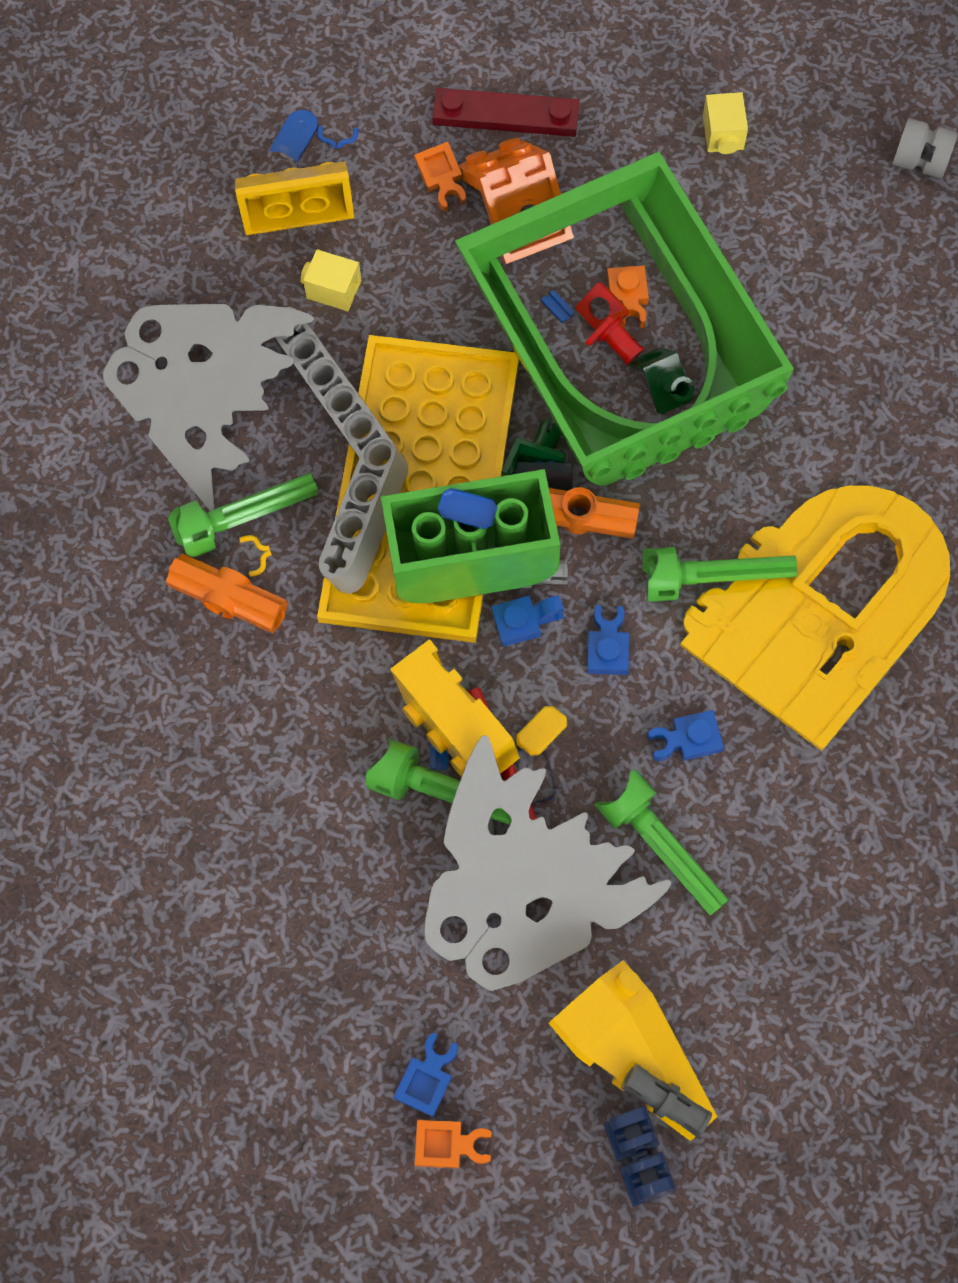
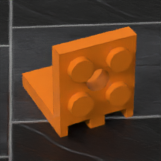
[459,138,574,264]

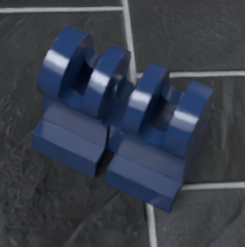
[603,1106,676,1207]

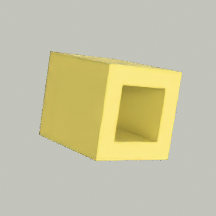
[703,92,748,154]
[301,250,362,311]

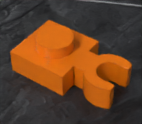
[414,142,466,212]
[607,265,649,328]
[415,1120,492,1169]

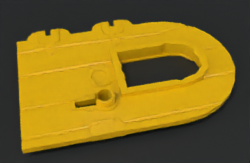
[680,485,950,751]

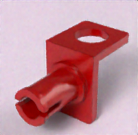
[576,282,645,366]

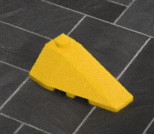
[548,960,718,1141]

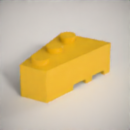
[390,639,520,777]

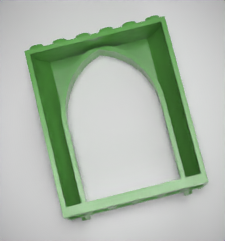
[455,152,794,487]

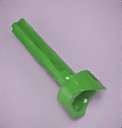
[168,473,318,557]
[642,547,797,602]
[366,738,512,825]
[594,769,729,916]

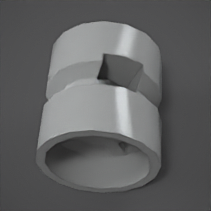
[892,118,958,179]

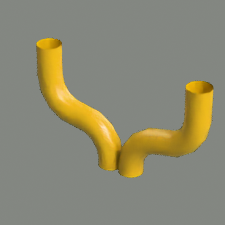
[239,535,271,577]

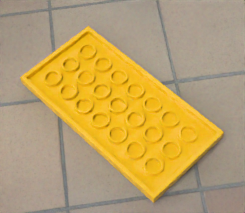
[317,335,519,643]

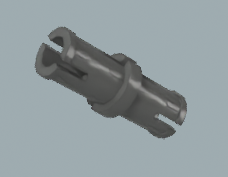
[621,1063,712,1137]

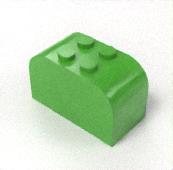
[381,469,560,603]

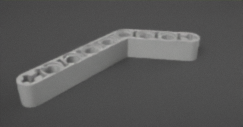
[275,307,408,594]

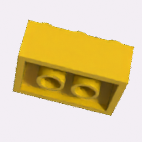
[235,161,355,235]

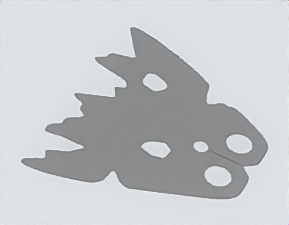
[103,304,314,510]
[424,735,672,991]

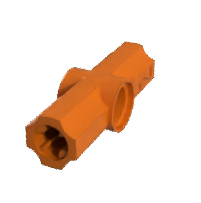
[549,487,640,539]
[166,553,288,634]

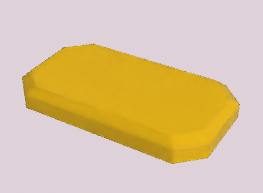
[516,706,567,756]

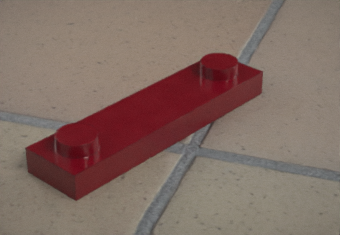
[432,88,580,137]

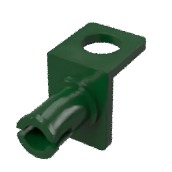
[630,347,695,414]
[501,418,566,476]

